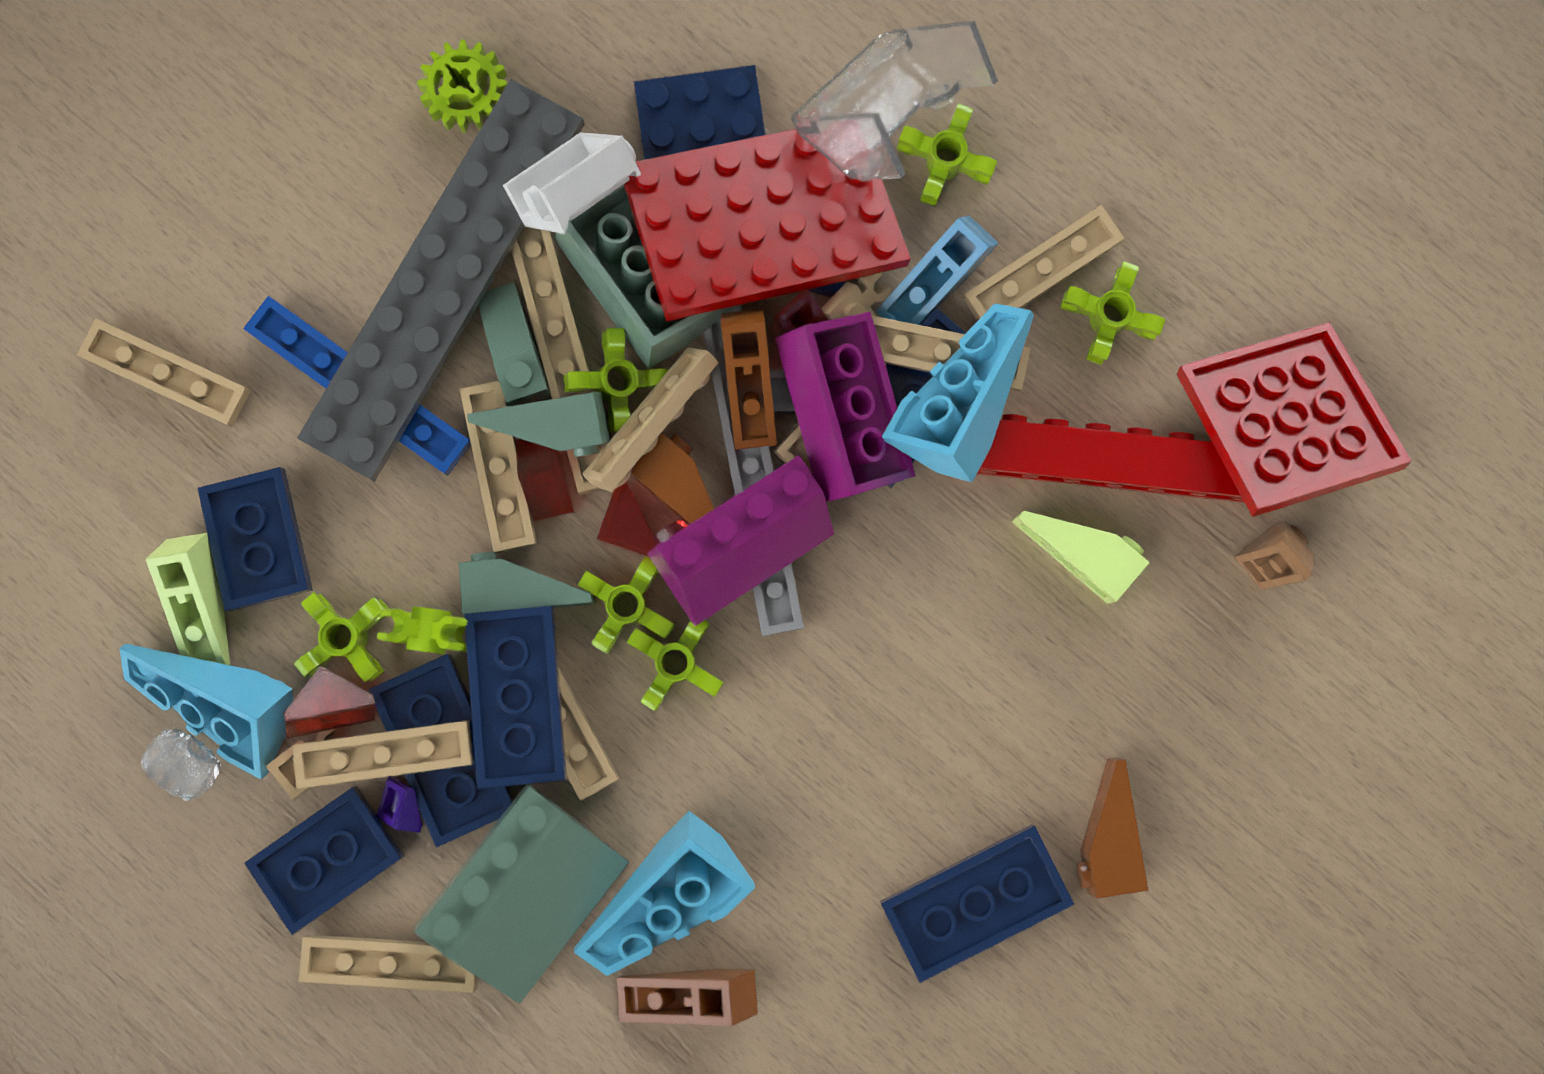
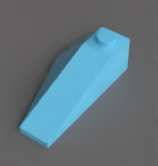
[882,303,1034,483]
[119,644,294,780]
[574,811,755,976]

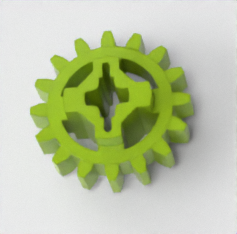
[417,39,508,133]

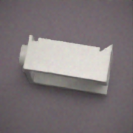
[503,132,641,234]

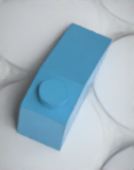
[875,215,999,325]

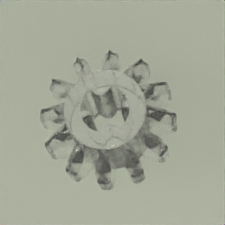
[140,729,221,801]

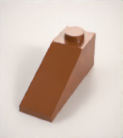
[721,309,777,450]
[631,432,714,525]
[1077,758,1149,899]
[617,969,758,1026]

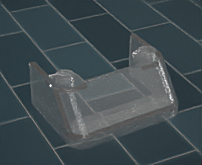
[791,21,998,181]

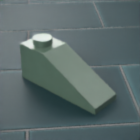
[478,282,552,406]
[467,391,610,457]
[459,552,596,614]

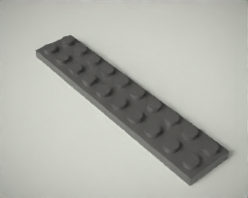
[297,79,585,482]

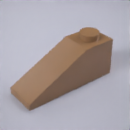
[1234,522,1314,590]

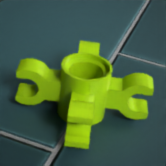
[896,103,998,207]
[1060,261,1166,365]
[563,328,668,433]
[578,556,675,654]
[294,592,388,682]
[377,606,467,654]
[626,620,724,711]

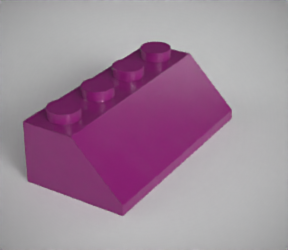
[775,311,916,502]
[647,455,835,626]

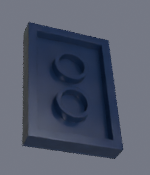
[634,65,765,160]
[197,467,313,612]
[244,786,404,935]

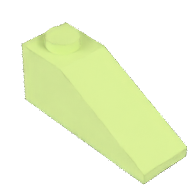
[1012,511,1150,604]
[146,533,230,665]

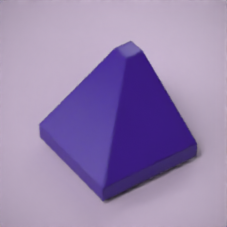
[376,776,422,833]

